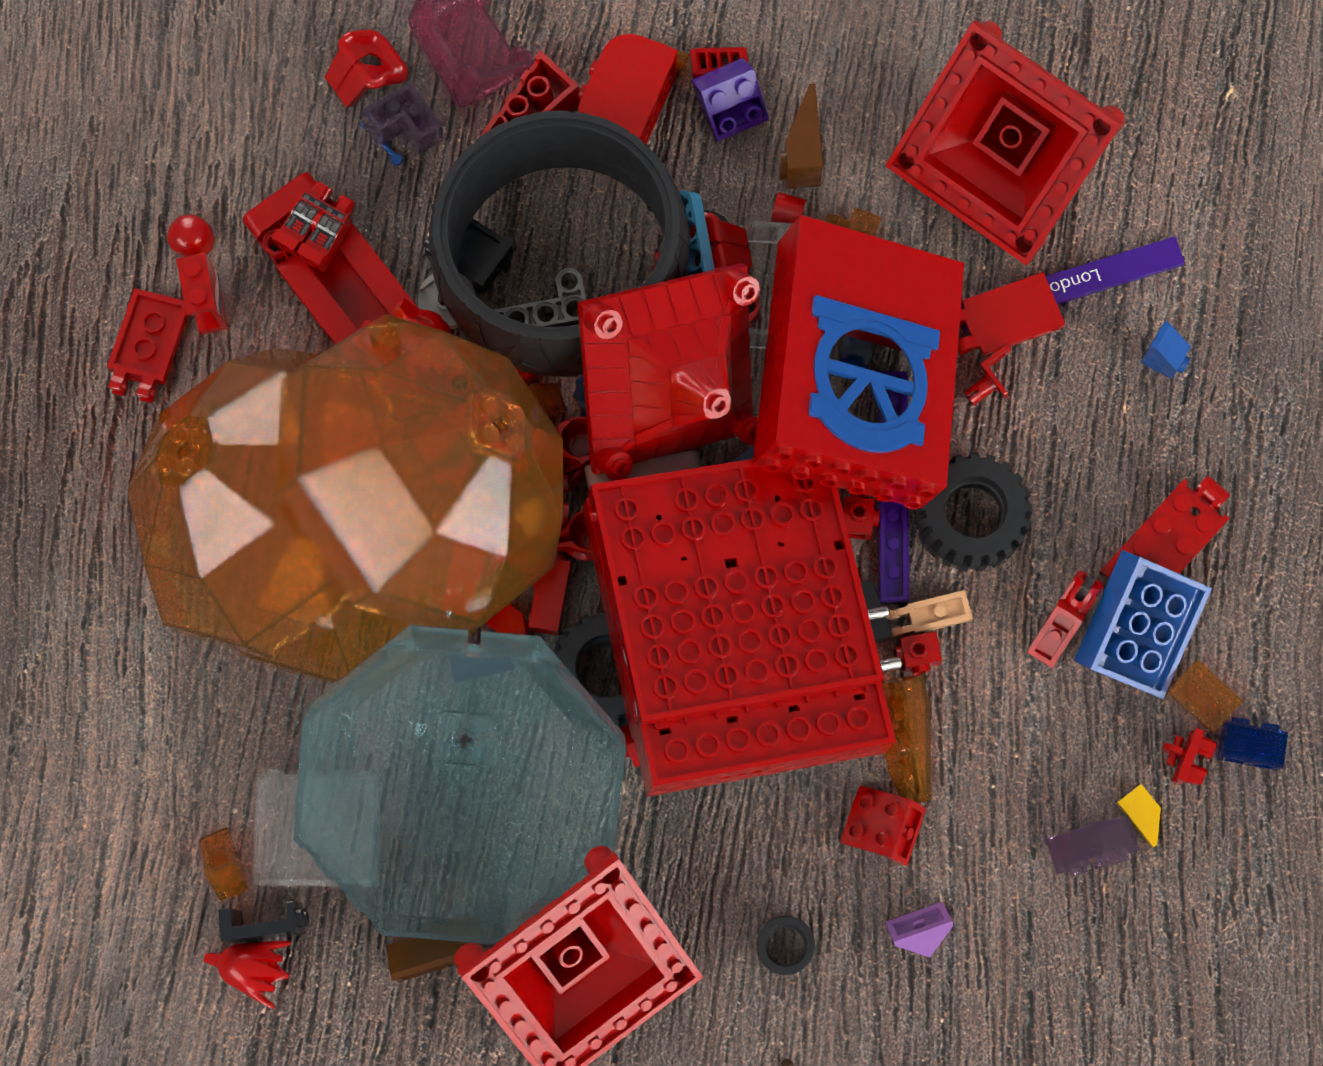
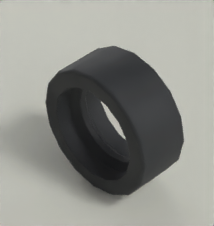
[756,916,815,975]

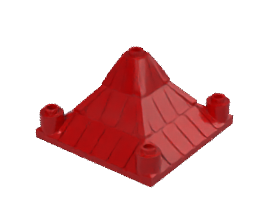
[885,20,1125,266]
[577,263,760,481]
[454,845,703,1066]

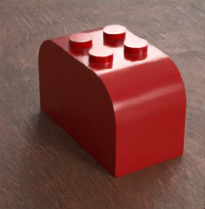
[577,34,678,145]

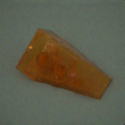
[882,674,931,802]

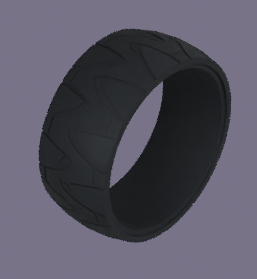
[429,111,690,377]

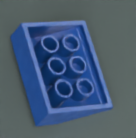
[1073,550,1212,699]

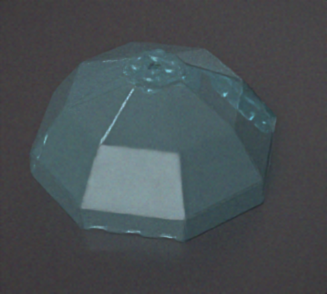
[293,624,626,945]

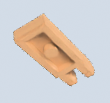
[886,590,973,638]

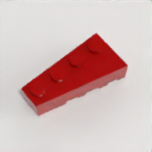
[479,50,580,137]

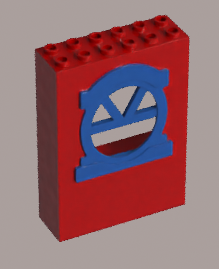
[753,215,964,509]

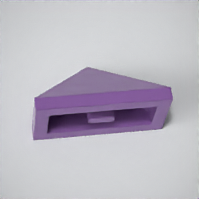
[885,902,953,957]

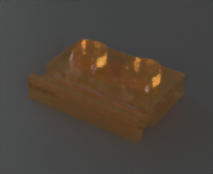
[1167,660,1243,734]

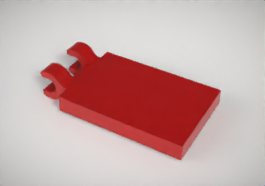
[958,272,1066,357]
[107,288,188,403]

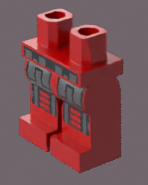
[271,181,356,273]

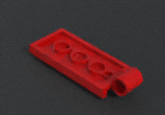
[1099,475,1231,580]

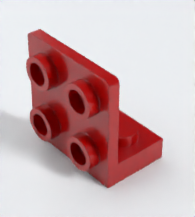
[840,786,926,866]

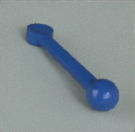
[361,118,403,166]

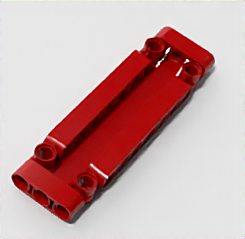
[242,172,499,467]

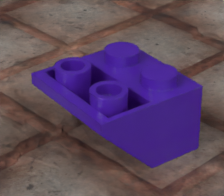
[691,58,769,142]

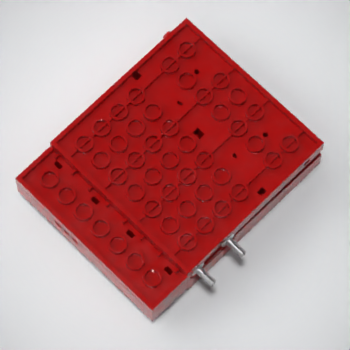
[582,459,901,797]

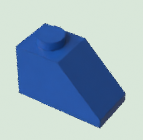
[1140,321,1191,379]

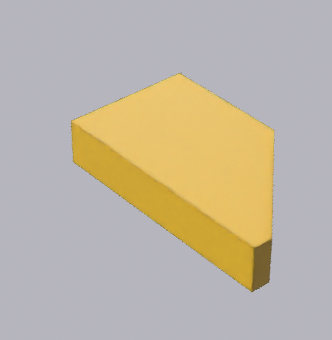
[1116,784,1161,848]

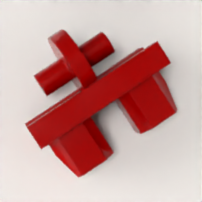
[1161,728,1217,785]

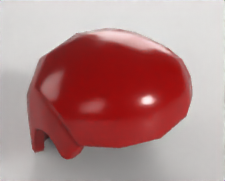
[167,214,215,257]

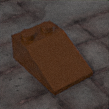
[779,84,823,189]

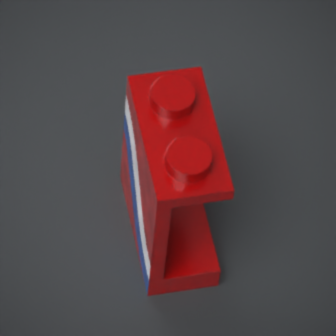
[176,253,229,335]

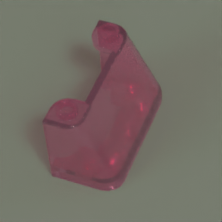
[408,0,534,107]

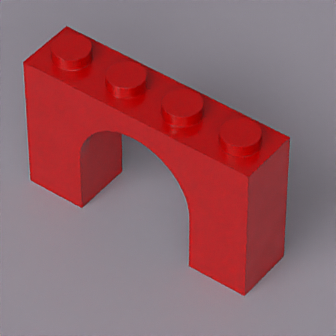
[439,539,572,636]

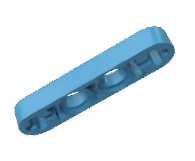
[679,190,715,276]

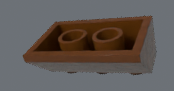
[386,914,487,982]

